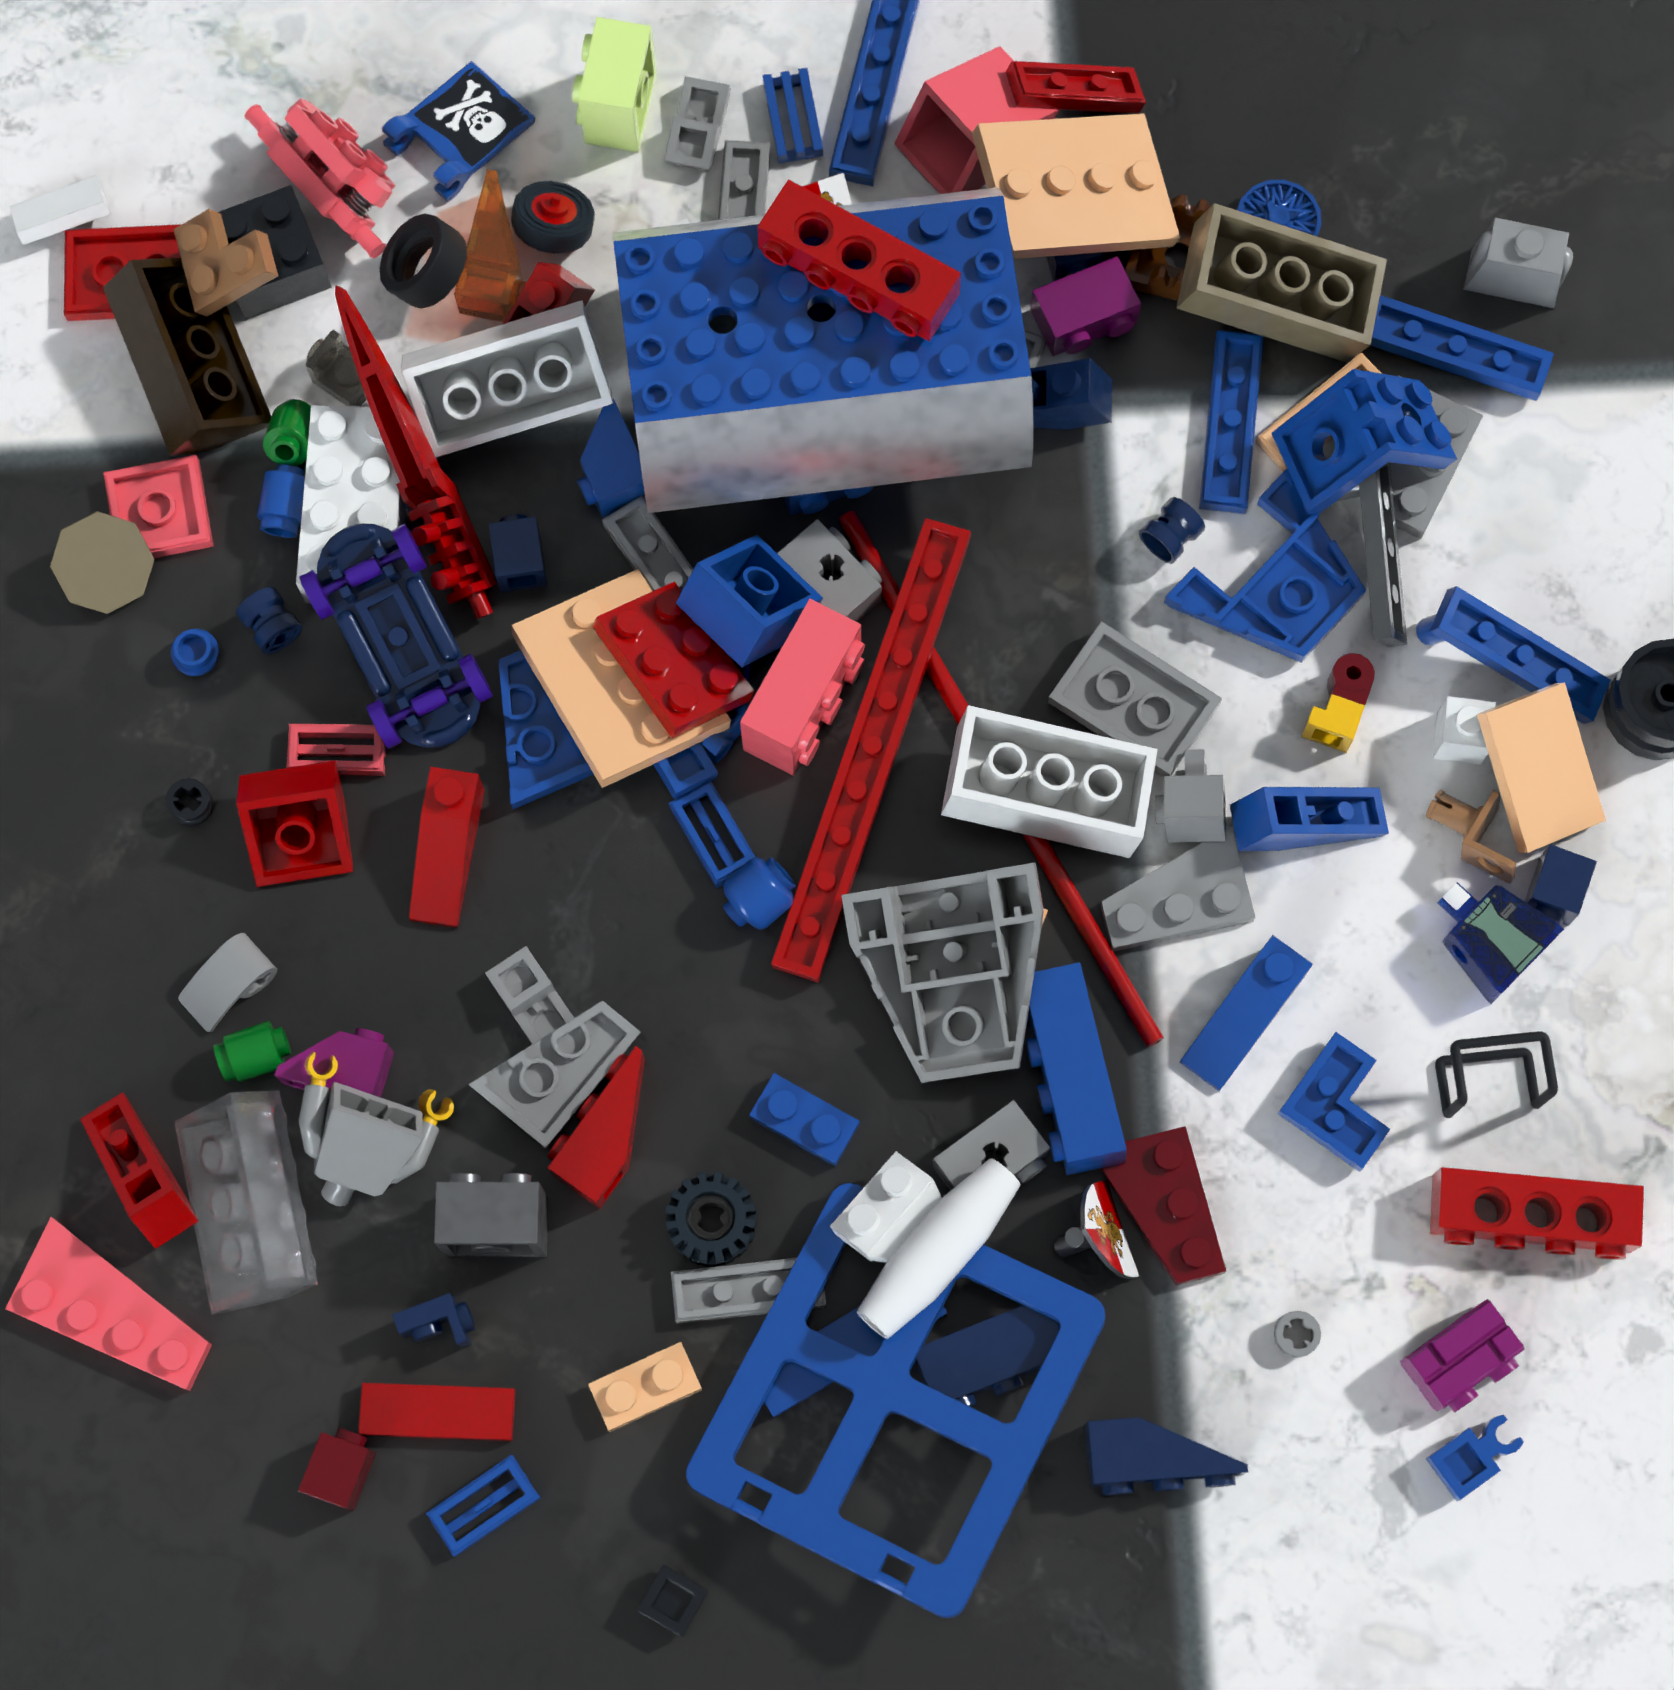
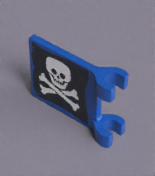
[382,61,535,202]

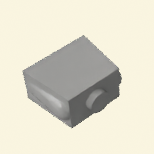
[1464,217,1573,309]

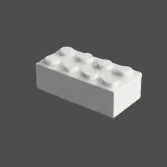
[401,300,613,457]
[296,405,408,603]
[941,705,1158,858]

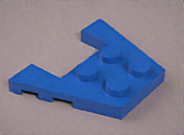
[1164,469,1366,663]

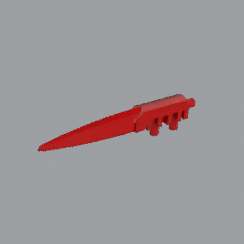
[335,285,497,620]

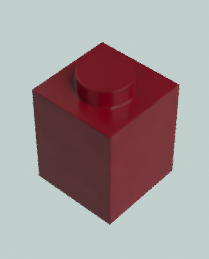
[298,1427,376,1511]

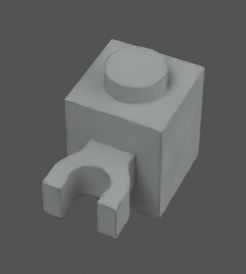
[1155,749,1226,843]

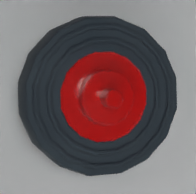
[511,181,595,254]

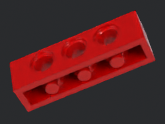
[757,179,961,342]
[1430,1167,1644,1260]

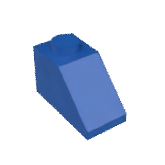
[577,398,646,518]

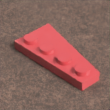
[5,1217,212,1391]

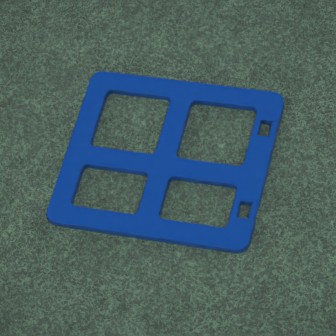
[686,1183,1105,1618]

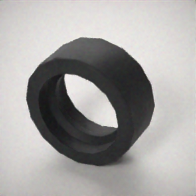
[379,213,467,309]

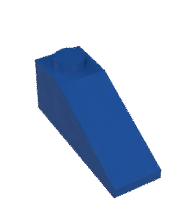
[1230,787,1389,851]
[1180,935,1313,1092]

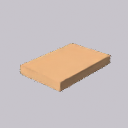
[1477,682,1606,853]

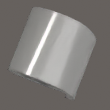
[178,933,278,1032]

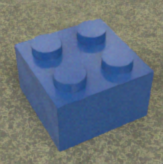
[676,535,823,667]

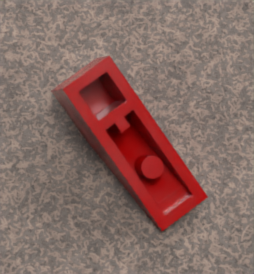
[409,766,485,928]
[80,1092,199,1249]

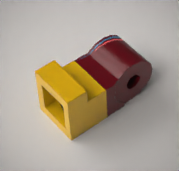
[1301,653,1375,753]

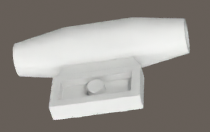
[830,1151,1020,1339]

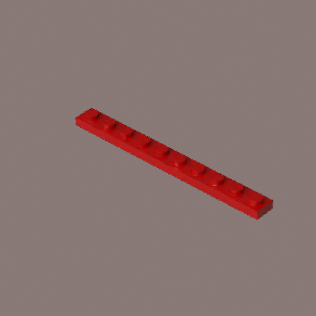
[771,518,971,983]

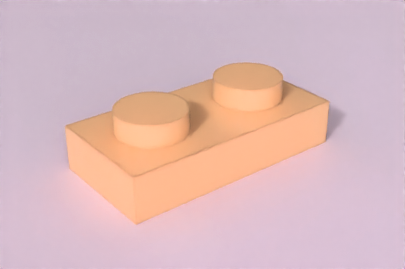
[588,1342,702,1432]

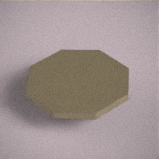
[50,511,155,614]

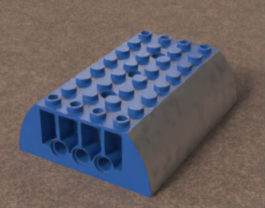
[613,187,1033,513]

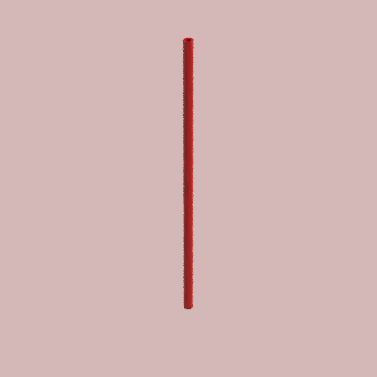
[838,511,1164,1048]

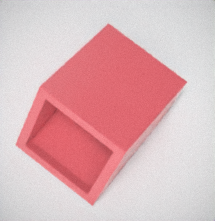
[894,46,1060,194]

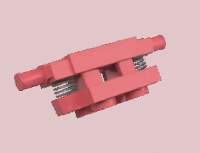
[245,98,396,258]

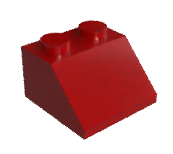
[236,760,353,887]

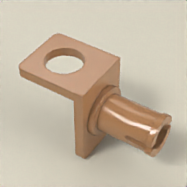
[1426,789,1516,884]

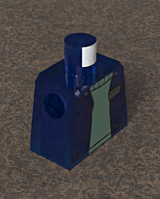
[1437,882,1564,1004]

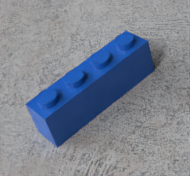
[1026,962,1127,1176]

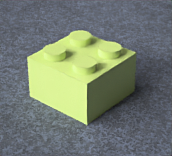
[572,17,657,153]

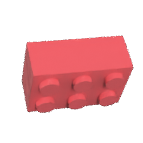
[740,598,865,776]

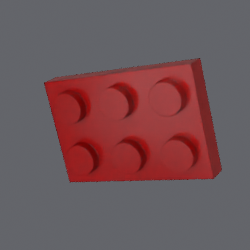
[593,581,754,738]

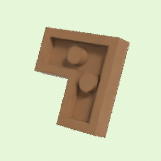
[174,209,278,316]

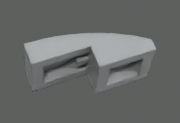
[664,76,731,171]
[485,946,574,1044]

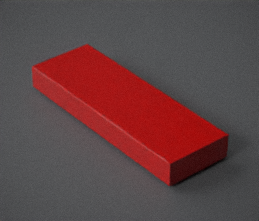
[1006,61,1146,113]
[358,1383,516,1441]

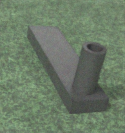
[1337,462,1407,647]

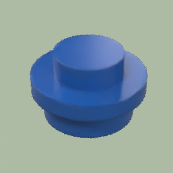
[171,629,220,676]

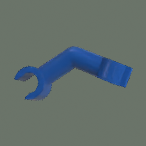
[702,664,751,764]

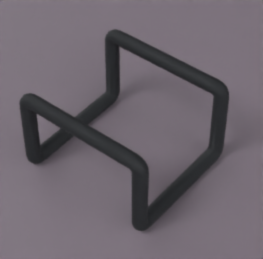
[1435,1031,1558,1118]

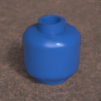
[723,857,796,930]

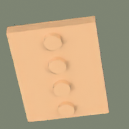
[972,114,1180,259]
[511,569,731,788]

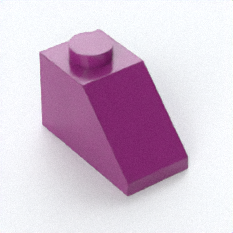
[275,1028,394,1098]

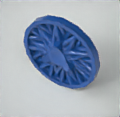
[1237,180,1322,236]

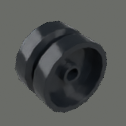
[1603,639,1674,760]

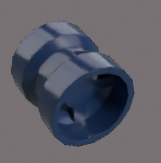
[1139,497,1206,564]
[236,587,303,654]

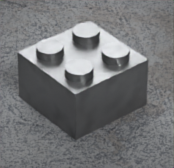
[434,1173,548,1257]

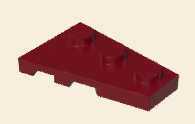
[1100,1126,1227,1286]

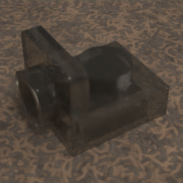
[305,330,367,407]

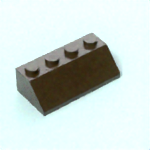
[103,258,271,455]

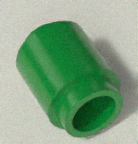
[263,399,311,466]
[213,1020,291,1082]

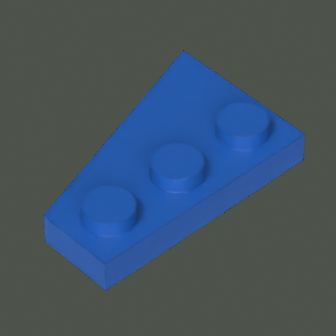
[498,650,594,810]

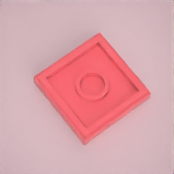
[103,455,214,558]

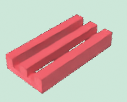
[286,724,386,776]

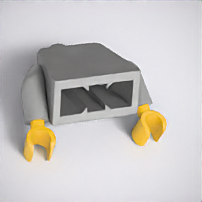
[299,1051,454,1206]

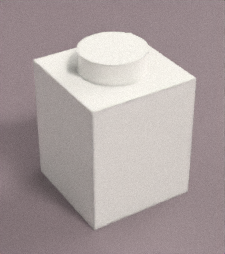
[1433,696,1496,765]

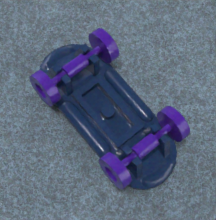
[299,523,493,749]

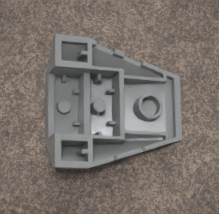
[841,862,1044,1083]

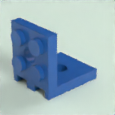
[1271,369,1457,514]

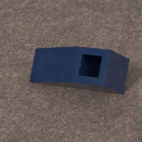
[1030,358,1112,429]
[1084,1417,1248,1495]

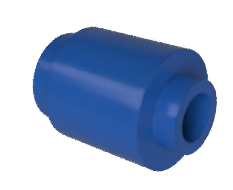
[257,464,305,538]

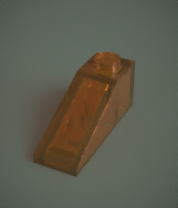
[454,169,527,322]

